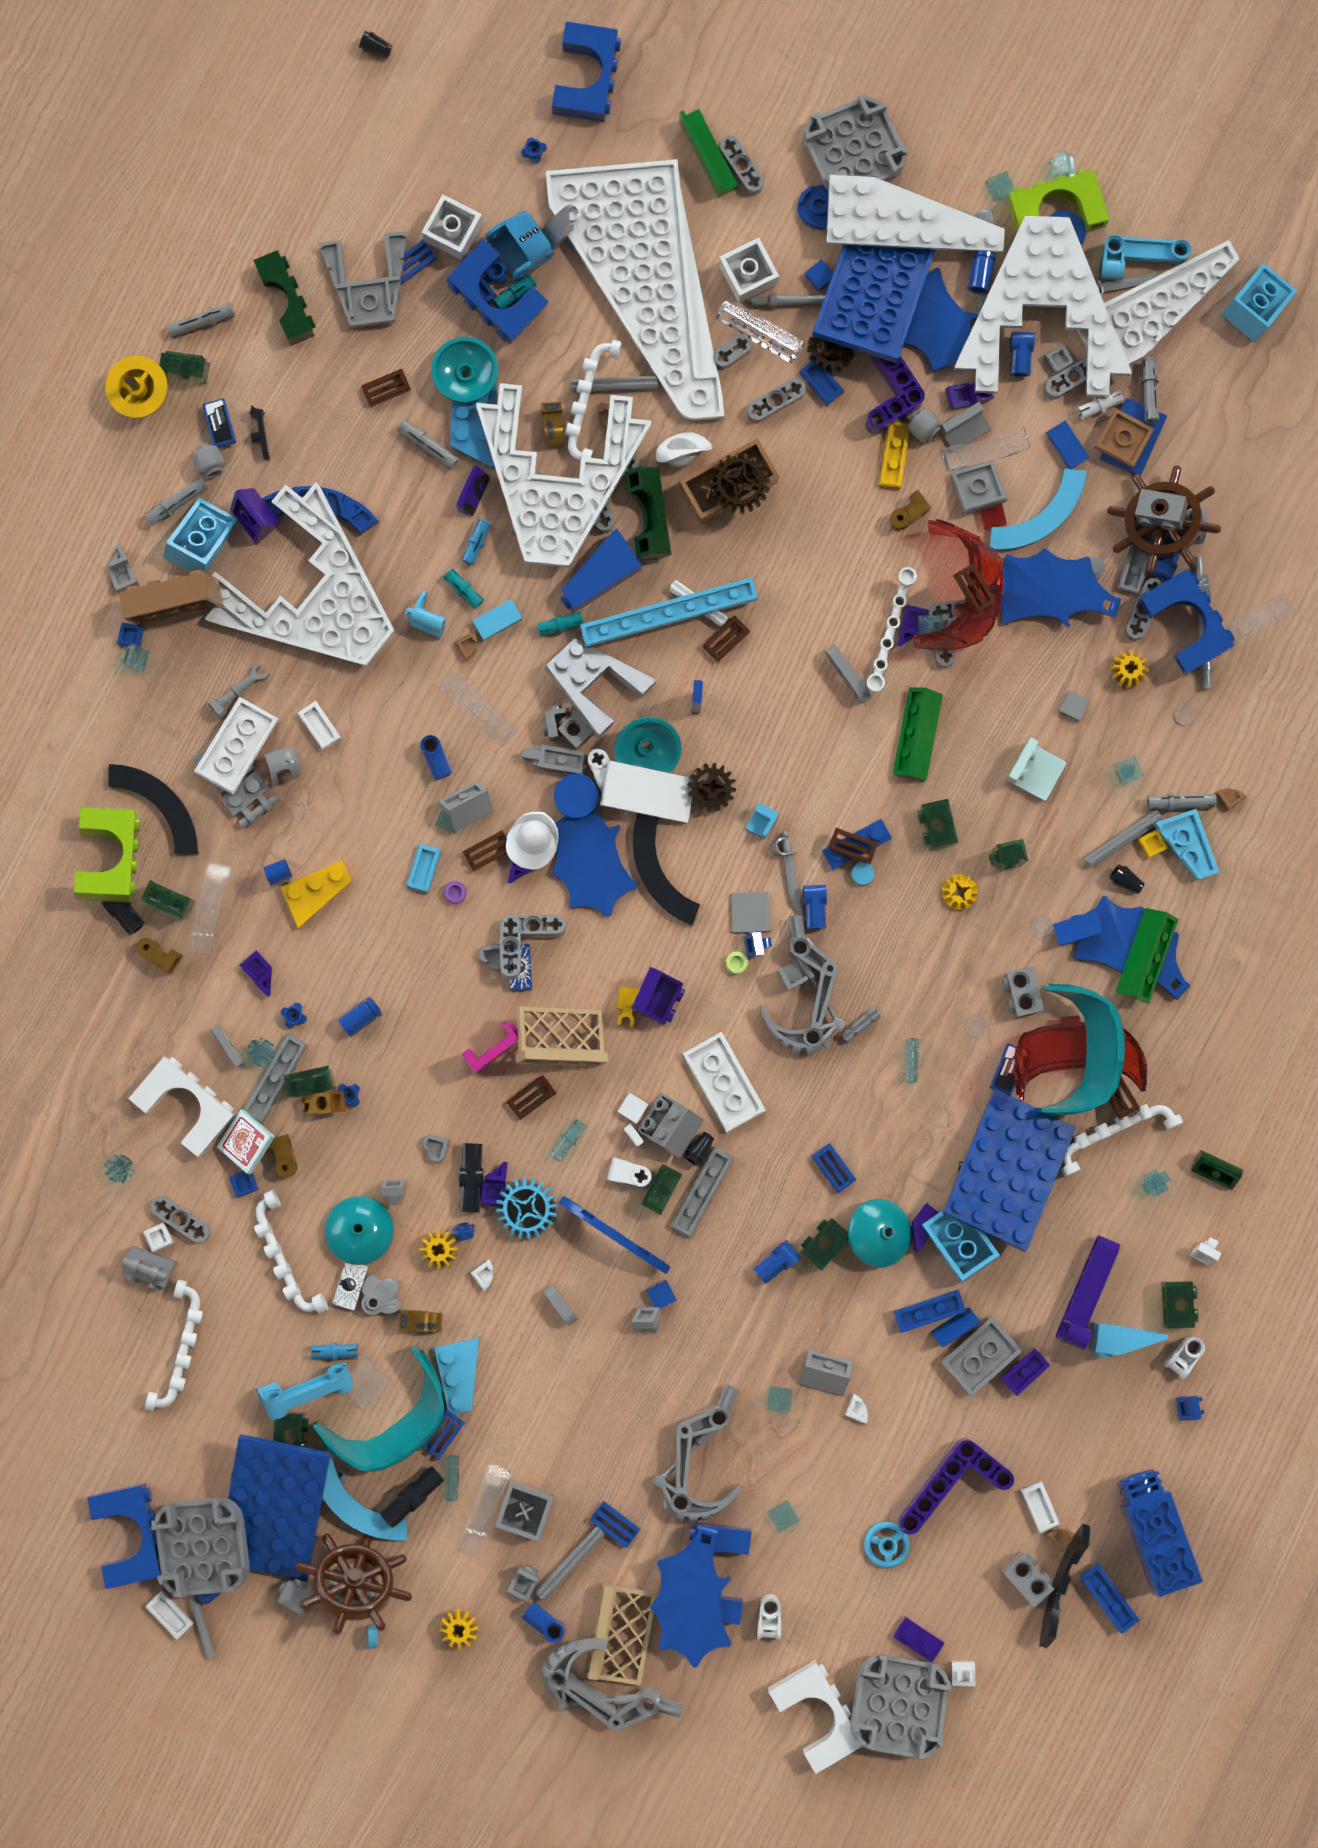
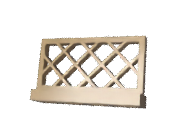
[516,1006,608,1066]
[585,1582,657,1686]

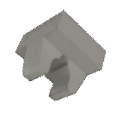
[381,1180,406,1206]
[632,1307,661,1334]

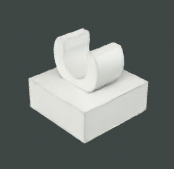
[1190,1237,1221,1267]
[951,1661,975,1686]

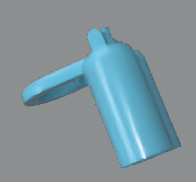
[405,590,446,638]

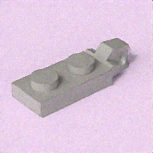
[522,744,586,774]

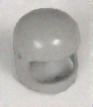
[265,747,302,786]

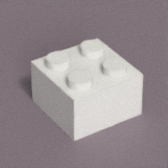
[422,194,483,261]
[719,238,779,304]

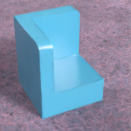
[746,803,779,839]

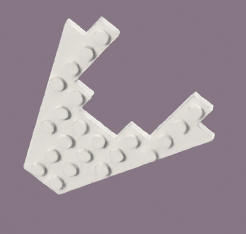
[954,216,1131,397]
[476,383,651,568]
[205,482,395,666]

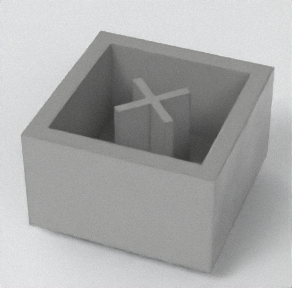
[495,1479,555,1542]

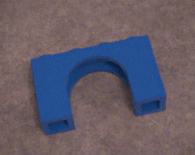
[552,21,622,122]
[446,239,549,343]
[1138,569,1235,676]
[87,1483,161,1589]
[690,1522,752,1625]

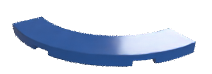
[262,486,379,535]
[559,1196,670,1274]

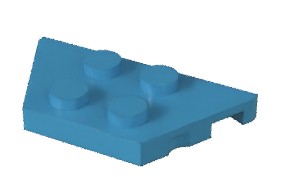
[450,383,497,469]

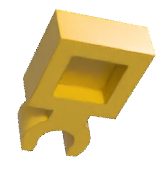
[617,986,640,1027]

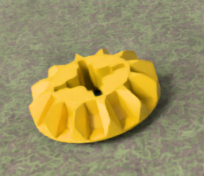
[942,874,978,910]

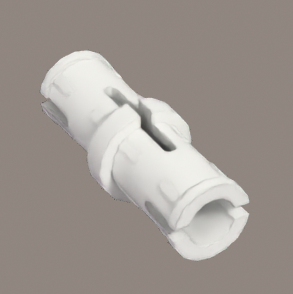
[1077,389,1124,420]

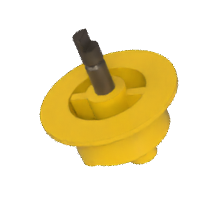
[105,355,168,418]

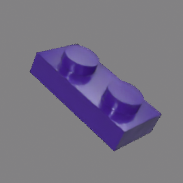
[1000,1348,1050,1396]
[893,1616,944,1662]

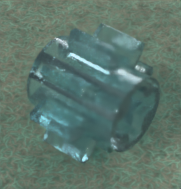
[247,1037,275,1067]
[104,1154,134,1183]
[1141,1169,1171,1197]

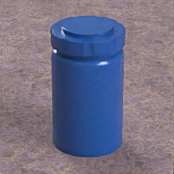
[967,250,996,294]
[338,997,382,1037]

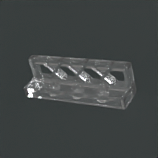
[716,298,805,363]

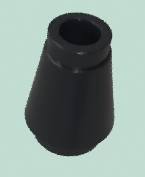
[359,31,393,58]
[1109,864,1145,894]
[684,1132,714,1167]

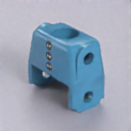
[485,211,555,282]

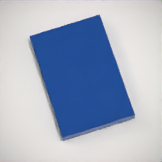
[1100,398,1167,476]

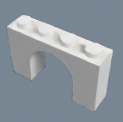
[129,1057,237,1157]
[768,1660,862,1774]

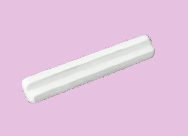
[669,580,728,627]

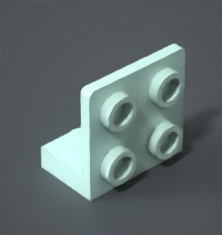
[1006,738,1066,801]

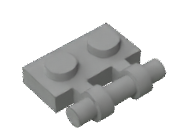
[220,771,279,828]

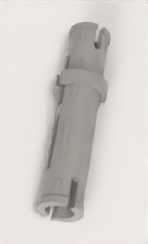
[167,302,235,338]
[1141,357,1160,424]
[397,419,459,469]
[144,477,208,526]
[1147,793,1217,811]

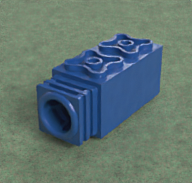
[1117,1469,1203,1597]

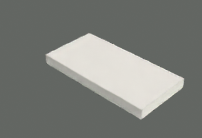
[194,697,279,795]
[600,761,693,823]
[682,1032,766,1133]

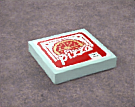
[217,1110,275,1174]

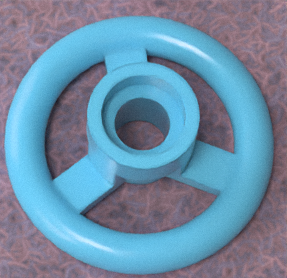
[864,1522,910,1568]

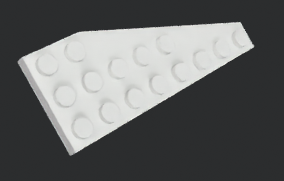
[826,175,1005,253]
[1077,240,1240,366]

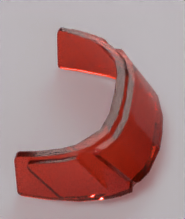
[913,519,1004,651]
[1014,1015,1148,1101]

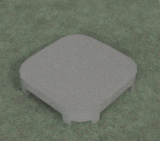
[803,94,907,192]
[151,1497,250,1598]
[851,1655,951,1759]

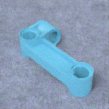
[1099,234,1191,280]
[256,1363,354,1420]

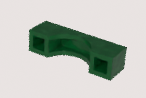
[253,250,316,346]
[625,466,672,560]

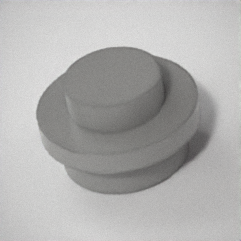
[1090,557,1105,579]

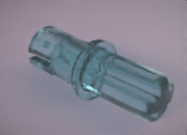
[550,1118,587,1161]

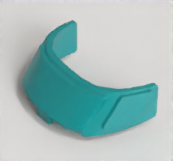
[1037,984,1125,1115]
[313,1345,444,1472]

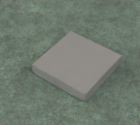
[950,460,1007,515]

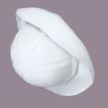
[655,432,712,468]
[506,812,559,869]

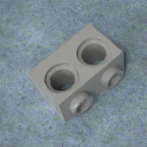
[558,698,608,751]
[1002,966,1044,1018]
[1000,1551,1054,1607]

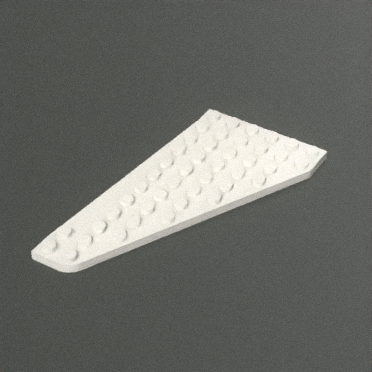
[546,160,724,421]

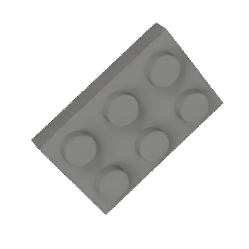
[940,1316,1022,1397]

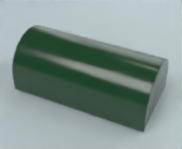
[1191,1150,1243,1190]

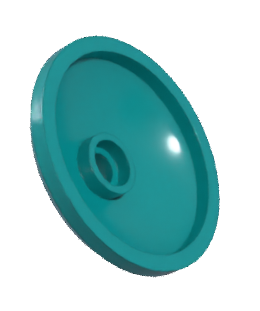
[431,337,498,403]
[614,717,682,773]
[325,1196,394,1265]
[848,1199,911,1268]

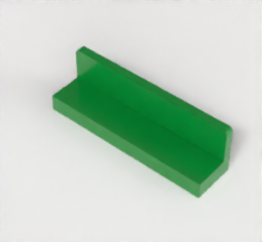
[679,109,738,198]
[893,687,943,781]
[1116,908,1179,1004]

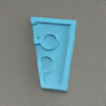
[1153,809,1219,881]
[434,1337,480,1414]

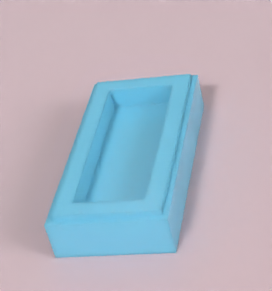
[473,599,523,641]
[406,843,441,893]

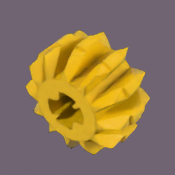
[1110,650,1149,689]
[419,1230,459,1269]
[439,1609,479,1650]

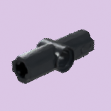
[101,871,146,935]
[459,1143,483,1212]
[380,1466,445,1529]

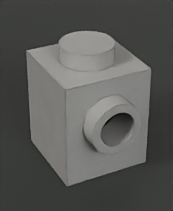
[277,1578,314,1615]

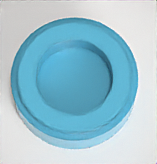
[851,862,874,885]
[368,1625,378,1649]

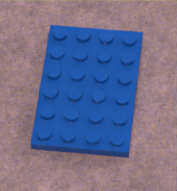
[812,245,936,363]
[942,1089,1076,1252]
[228,1434,331,1582]

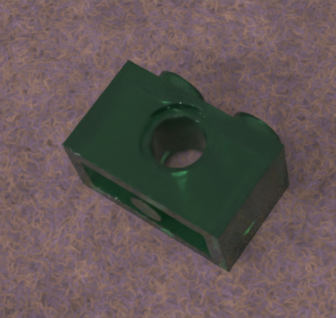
[917,799,958,851]
[800,1218,849,1271]
[1161,1281,1198,1328]
[273,1411,309,1448]

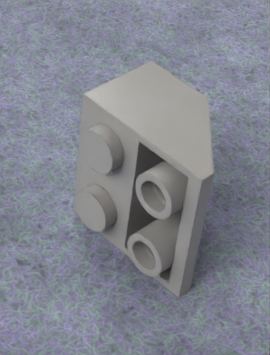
[637,1093,704,1158]

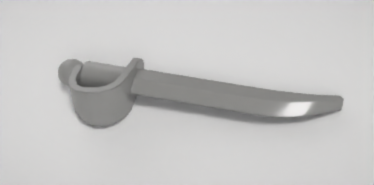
[1097,271,1158,297]
[772,831,803,915]

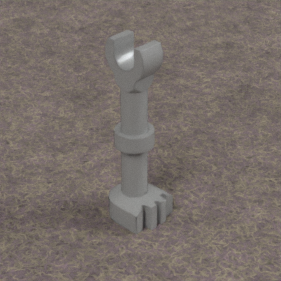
[208,663,269,719]

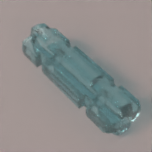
[905,1038,919,1083]
[445,1455,459,1501]

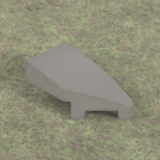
[541,205,574,250]
[107,544,139,594]

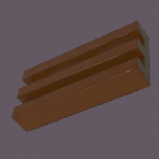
[361,368,411,407]
[953,563,996,614]
[702,615,750,663]
[828,828,878,865]
[463,830,507,872]
[507,1075,557,1120]
[1109,1076,1140,1121]

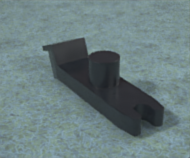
[249,405,270,460]

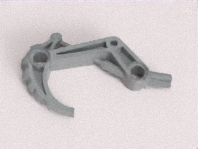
[760,915,844,1056]
[654,1384,741,1523]
[542,1638,683,1731]

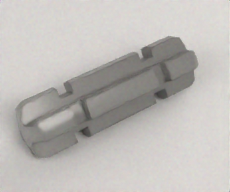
[841,1008,881,1043]

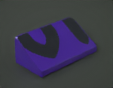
[456,466,490,516]

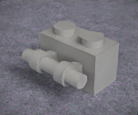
[121,1246,178,1290]

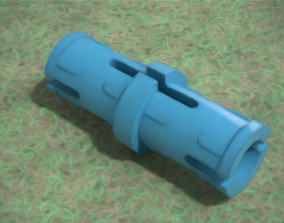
[461,519,492,565]
[311,1342,358,1361]

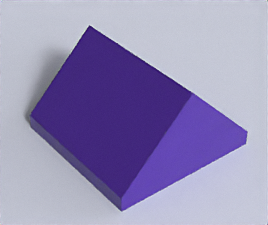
[230,488,280,545]

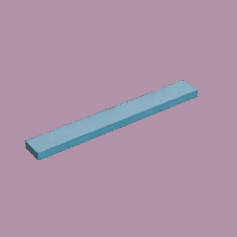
[580,577,759,648]

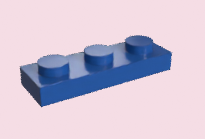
[822,819,892,871]
[893,1289,966,1333]
[1079,1563,1140,1634]

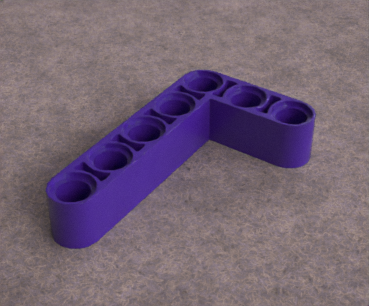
[865,355,925,434]
[1055,1235,1120,1350]
[898,1438,1014,1534]

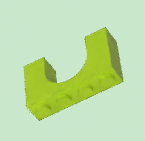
[1007,169,1110,233]
[74,807,140,902]

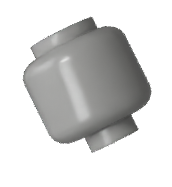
[908,409,941,442]
[192,443,225,478]

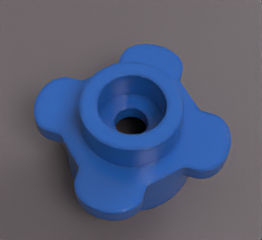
[521,137,547,163]
[485,262,508,284]
[281,1003,307,1029]
[337,1084,360,1107]
[452,1222,475,1241]

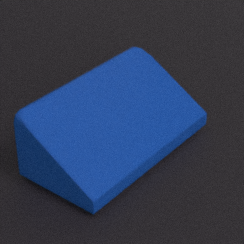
[1053,911,1103,946]
[932,1308,980,1347]

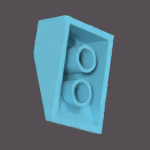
[1221,263,1297,343]
[163,498,238,573]
[922,1210,1000,1284]
[1088,1322,1168,1359]

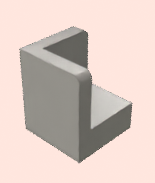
[777,961,808,992]

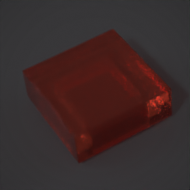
[980,504,1007,530]

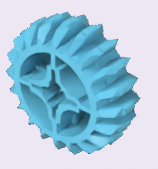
[496,1178,558,1239]

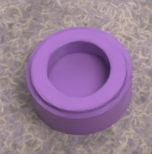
[444,881,467,904]

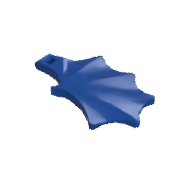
[904,267,978,372]
[987,548,1121,627]
[553,785,637,917]
[1071,896,1190,1000]
[651,1525,732,1668]

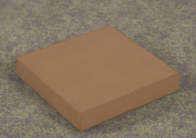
[1094,408,1154,469]

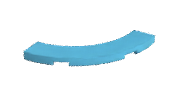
[989,469,1086,551]
[323,1453,407,1540]

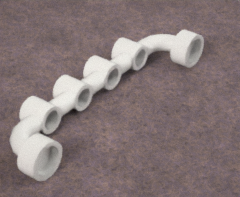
[565,340,622,465]
[866,567,917,693]
[1061,1104,1183,1177]
[254,1190,328,1314]
[144,1279,203,1412]

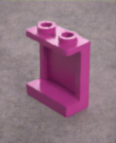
[462,1021,518,1074]

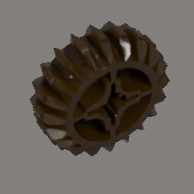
[709,453,770,514]

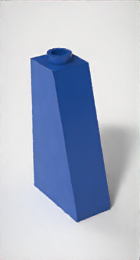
[561,528,642,613]

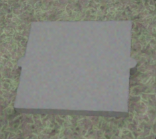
[731,890,770,934]

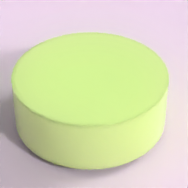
[725,951,748,975]

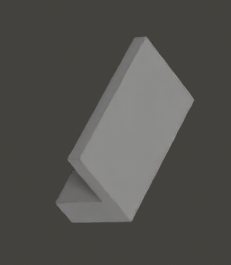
[940,402,991,453]
[439,781,494,832]
[799,1350,853,1396]

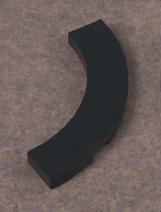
[108,764,199,854]
[633,813,700,926]
[1039,1524,1091,1648]

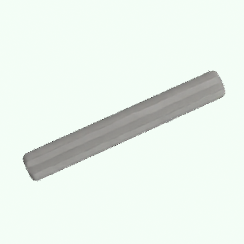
[571,376,658,393]
[1084,810,1163,868]
[536,1526,605,1601]

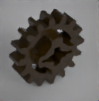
[807,337,855,374]
[687,763,736,812]

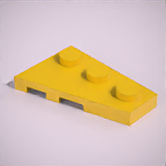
[281,860,352,929]

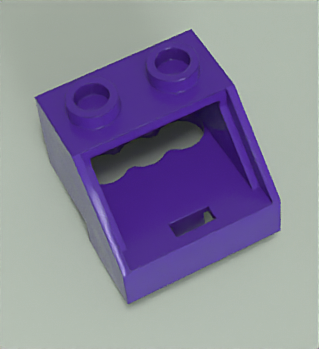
[631,967,685,1026]

